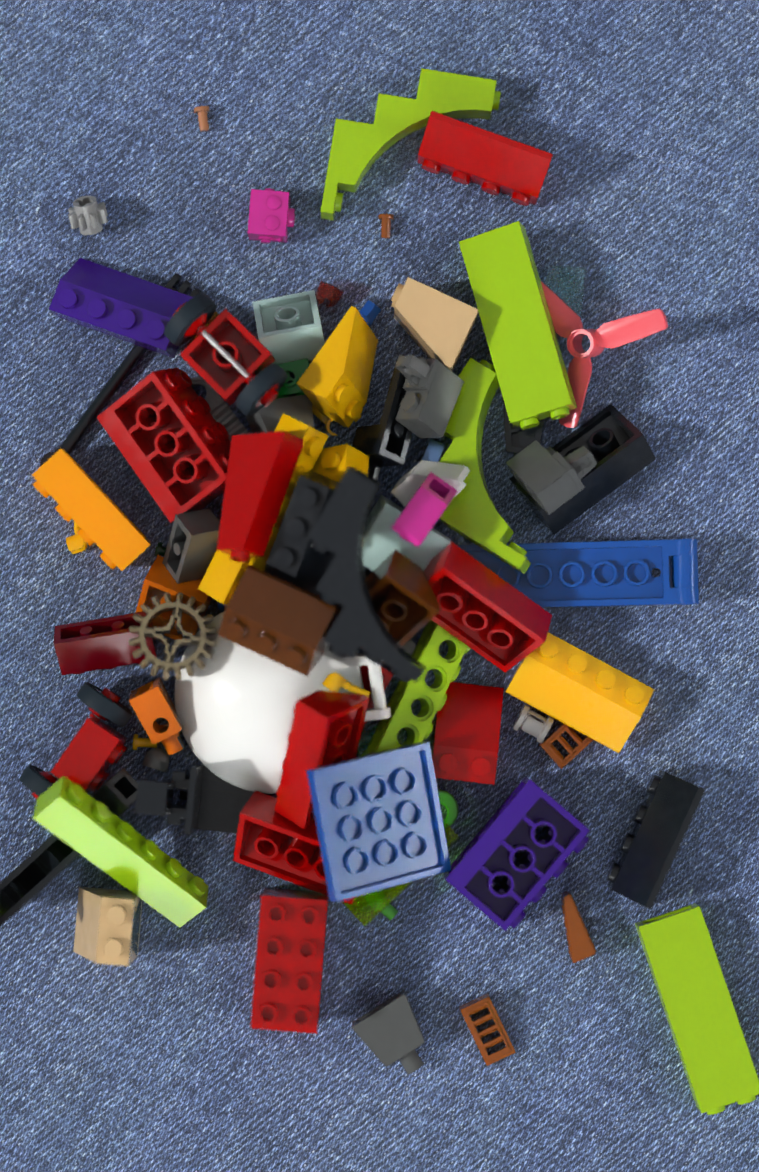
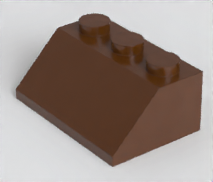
[333,550,441,664]
[218,565,339,676]

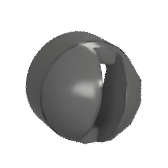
[142,748,170,773]

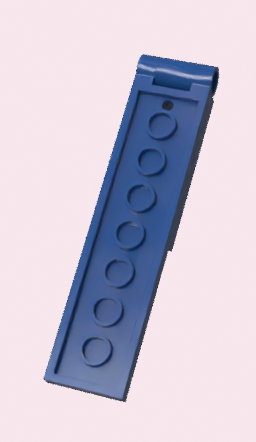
[457,539,699,608]

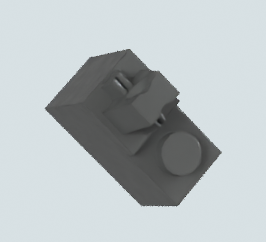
[395,355,464,438]
[506,440,597,515]
[162,508,220,584]

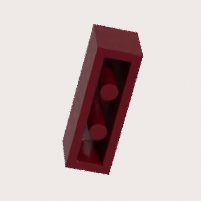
[54,612,157,675]

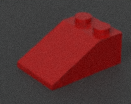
[432,682,504,785]

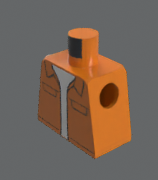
[129,677,186,755]

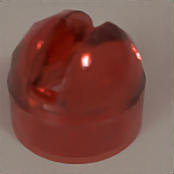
[316,281,344,308]

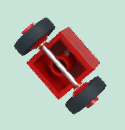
[164,293,288,416]
[20,682,133,799]

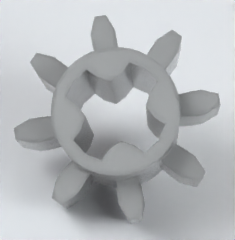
[68,196,108,235]

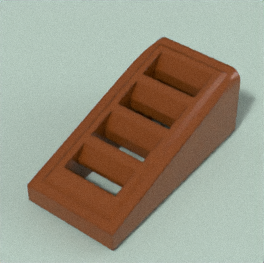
[539,723,593,769]
[561,891,596,963]
[459,993,516,1066]

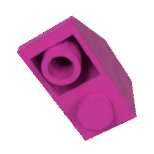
[391,472,457,547]

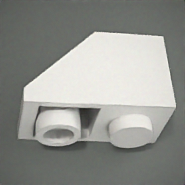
[391,460,470,506]

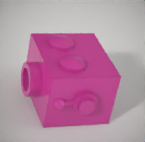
[247,188,295,244]

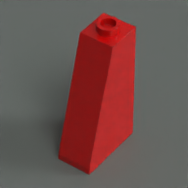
[217,431,304,562]

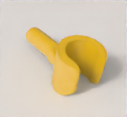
[312,404,345,436]
[66,521,88,554]
[323,673,370,697]

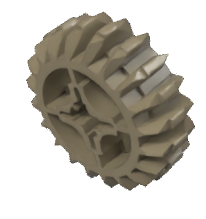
[129,592,217,681]

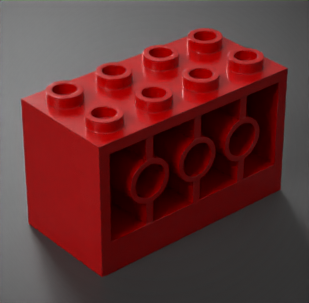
[96,367,231,523]
[250,888,329,1034]

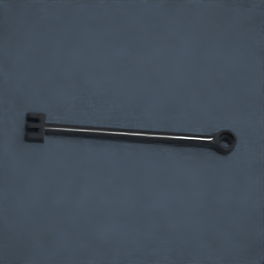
[40,273,202,466]

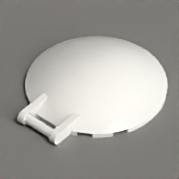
[175,611,391,794]

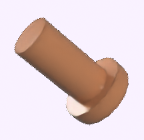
[194,106,210,132]

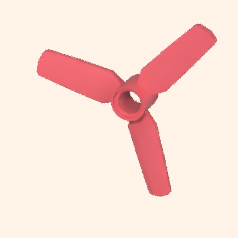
[540,280,668,428]

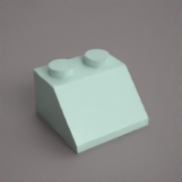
[252,290,325,364]

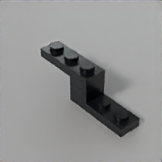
[352,364,412,523]

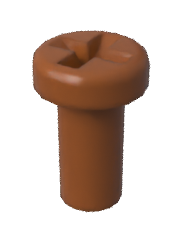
[378,214,394,239]

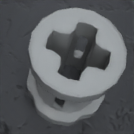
[513,704,554,744]

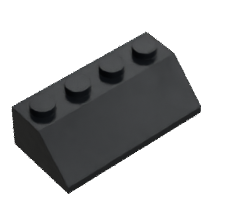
[510,404,656,535]
[264,471,339,596]
[606,771,705,909]

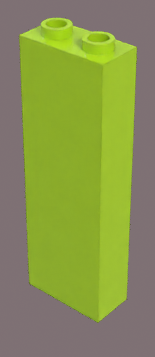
[459,221,577,430]
[635,903,759,1115]

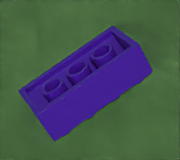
[49,258,193,358]

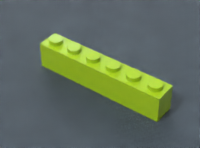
[33,776,209,928]

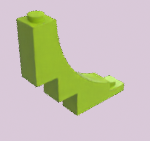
[320,68,501,221]
[439,358,531,574]

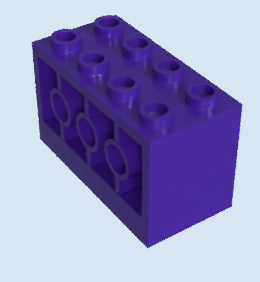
[443,776,590,931]

